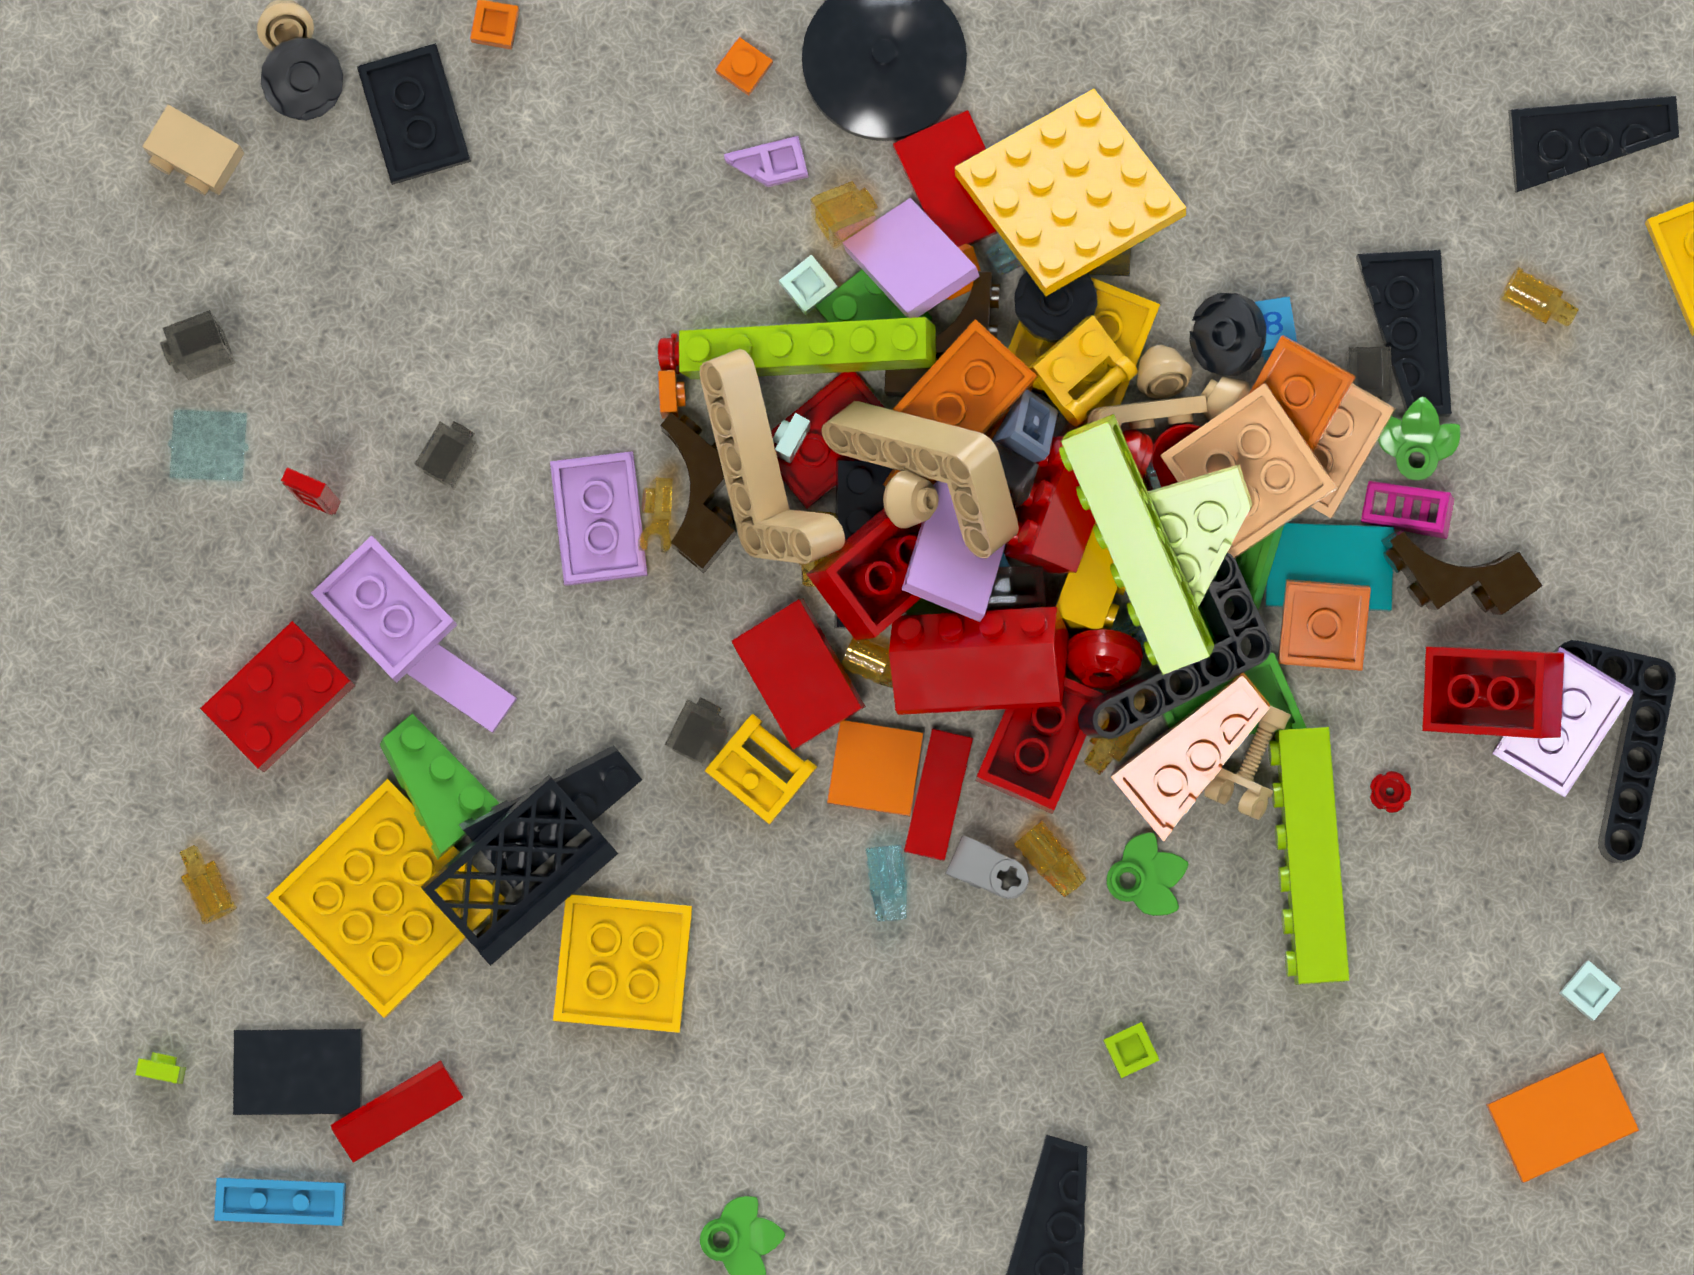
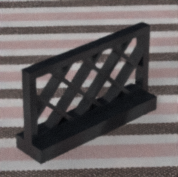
[421,775,619,966]

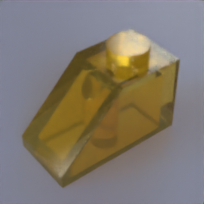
[810,181,878,249]

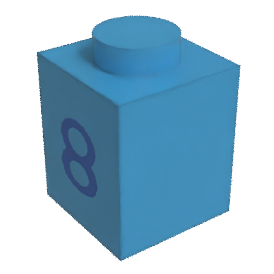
[1255,296,1297,363]

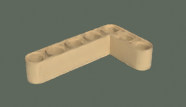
[699,349,845,564]
[821,401,1019,559]

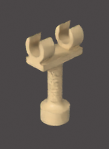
[1205,706,1291,820]

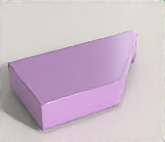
[724,136,808,187]

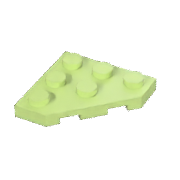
[1148,465,1253,607]

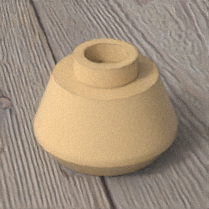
[257,0,314,50]
[1137,345,1193,399]
[1201,376,1251,421]
[883,470,939,528]

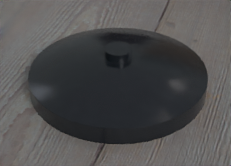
[802,0,967,141]

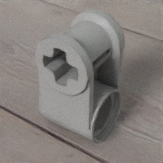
[945,835,1029,899]

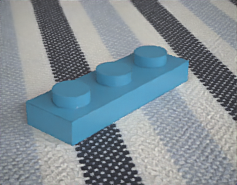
[214,1178,346,1226]

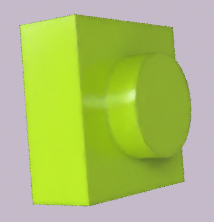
[1103,1022,1160,1078]
[135,1052,186,1084]

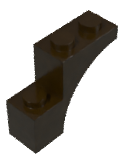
[884,271,1000,397]
[660,413,736,573]
[1381,531,1543,615]

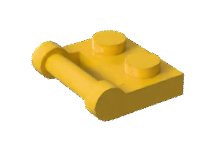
[1028,315,1138,427]
[705,714,817,825]

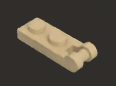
[1083,395,1207,429]

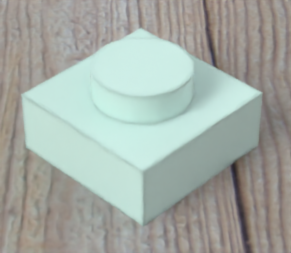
[779,255,838,315]
[773,413,811,463]
[1559,961,1621,1021]

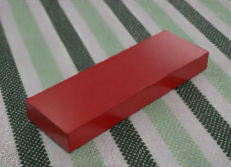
[281,467,341,516]
[904,729,973,862]
[330,1060,463,1163]

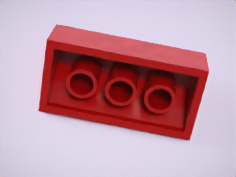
[889,607,1069,715]

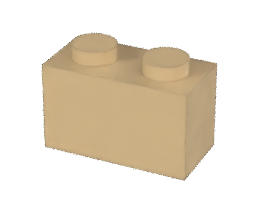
[142,105,244,195]

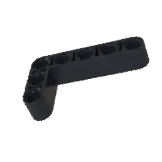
[1078,552,1272,739]
[1553,640,1676,863]

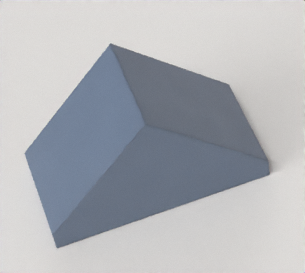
[992,390,1058,465]

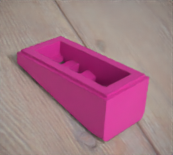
[1361,481,1454,539]

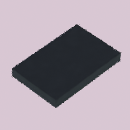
[357,43,471,185]
[233,1029,362,1115]

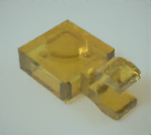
[637,477,673,553]

